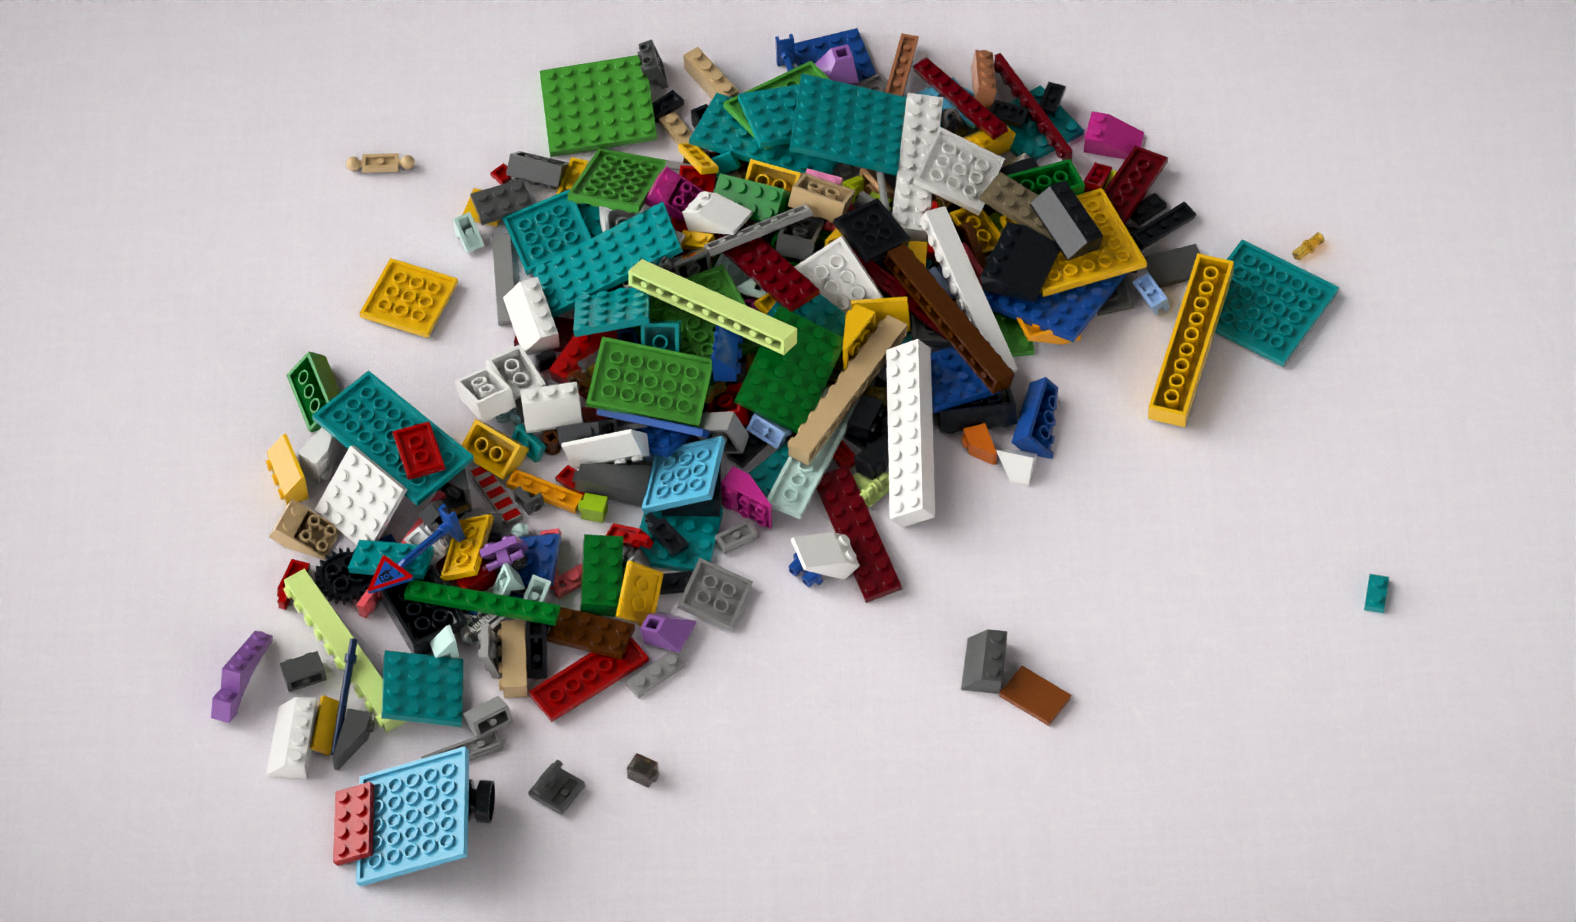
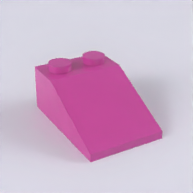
[1084,111,1144,160]

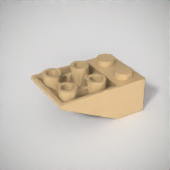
[269,499,340,560]

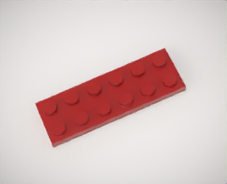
[528,638,649,722]

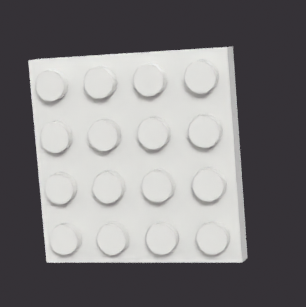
[913,126,1005,216]
[794,235,884,314]
[315,446,408,545]

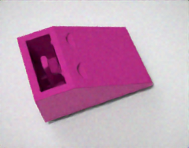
[645,166,704,221]
[721,466,772,529]

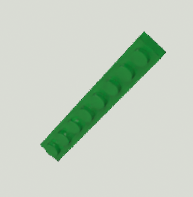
[404,580,561,626]

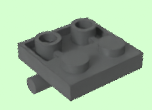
[528,760,585,815]

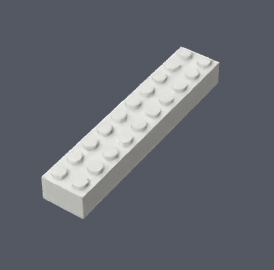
[892,93,943,242]
[886,339,935,527]

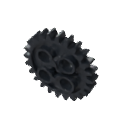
[314,548,374,605]

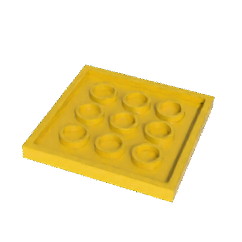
[359,258,458,338]

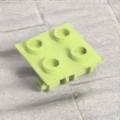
[853,472,889,508]

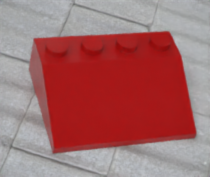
[549,330,617,399]

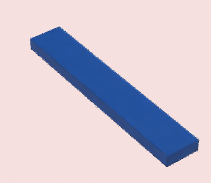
[597,409,710,438]

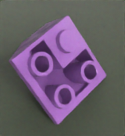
[815,44,859,85]
[640,612,696,652]

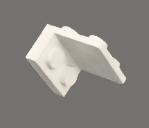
[404,522,452,566]

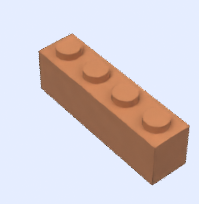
[971,50,996,108]

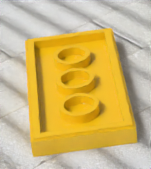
[440,514,494,582]

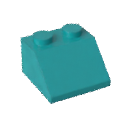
[641,321,682,352]

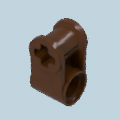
[543,429,562,455]

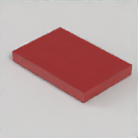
[392,421,446,480]

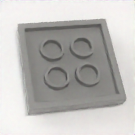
[677,558,753,631]

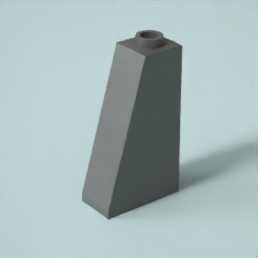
[572,464,651,507]

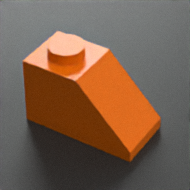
[961,423,997,465]

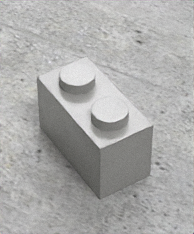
[463,696,513,739]

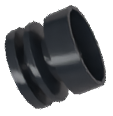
[468,779,495,823]

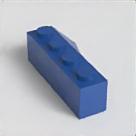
[711,325,743,381]
[1011,377,1058,459]

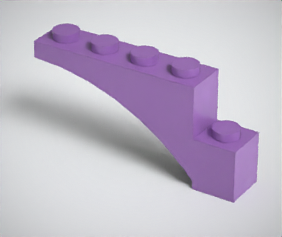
[211,631,273,723]

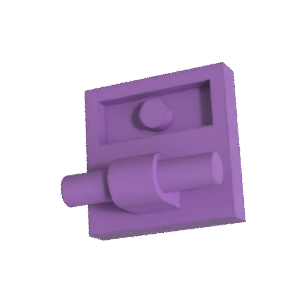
[479,535,529,571]

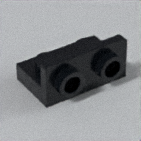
[990,100,1029,129]

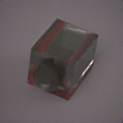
[627,753,660,788]

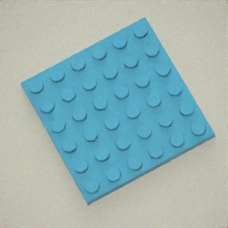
[356,746,469,887]

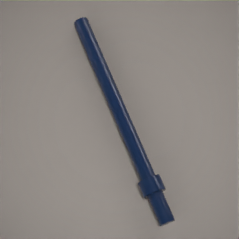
[331,638,358,755]

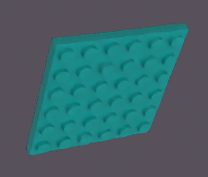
[789,73,907,176]
[1215,239,1339,367]

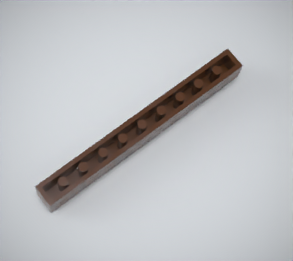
[884,244,1015,394]

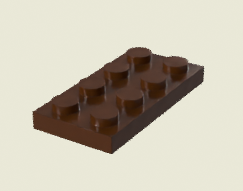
[547,607,635,660]

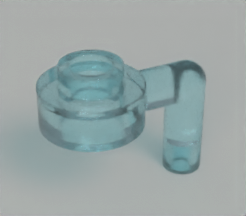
[495,409,522,427]

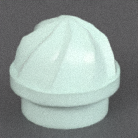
[511,522,529,537]

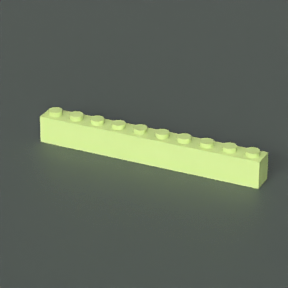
[628,259,797,355]
[284,569,407,733]

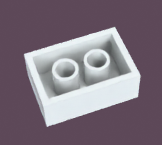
[455,366,516,422]

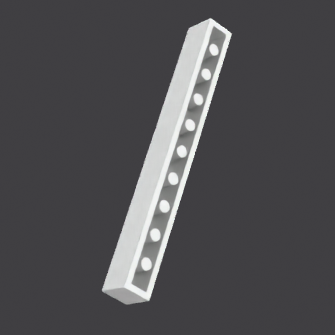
[921,206,1018,374]

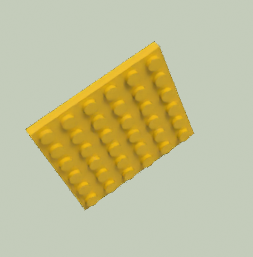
[1000,188,1147,297]

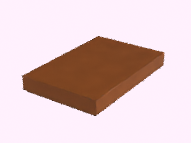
[999,666,1071,726]

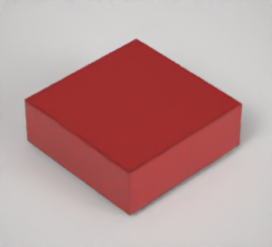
[490,163,511,185]

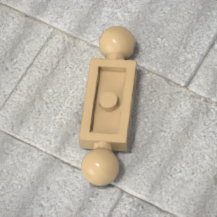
[346,153,415,173]

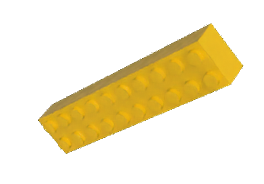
[1148,253,1234,427]

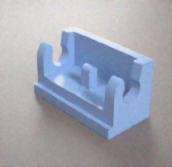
[1133,273,1170,315]
[746,413,792,449]

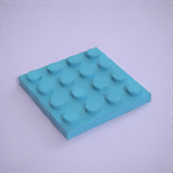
[641,436,725,514]

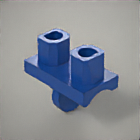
[788,553,823,588]

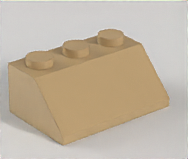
[788,173,856,223]

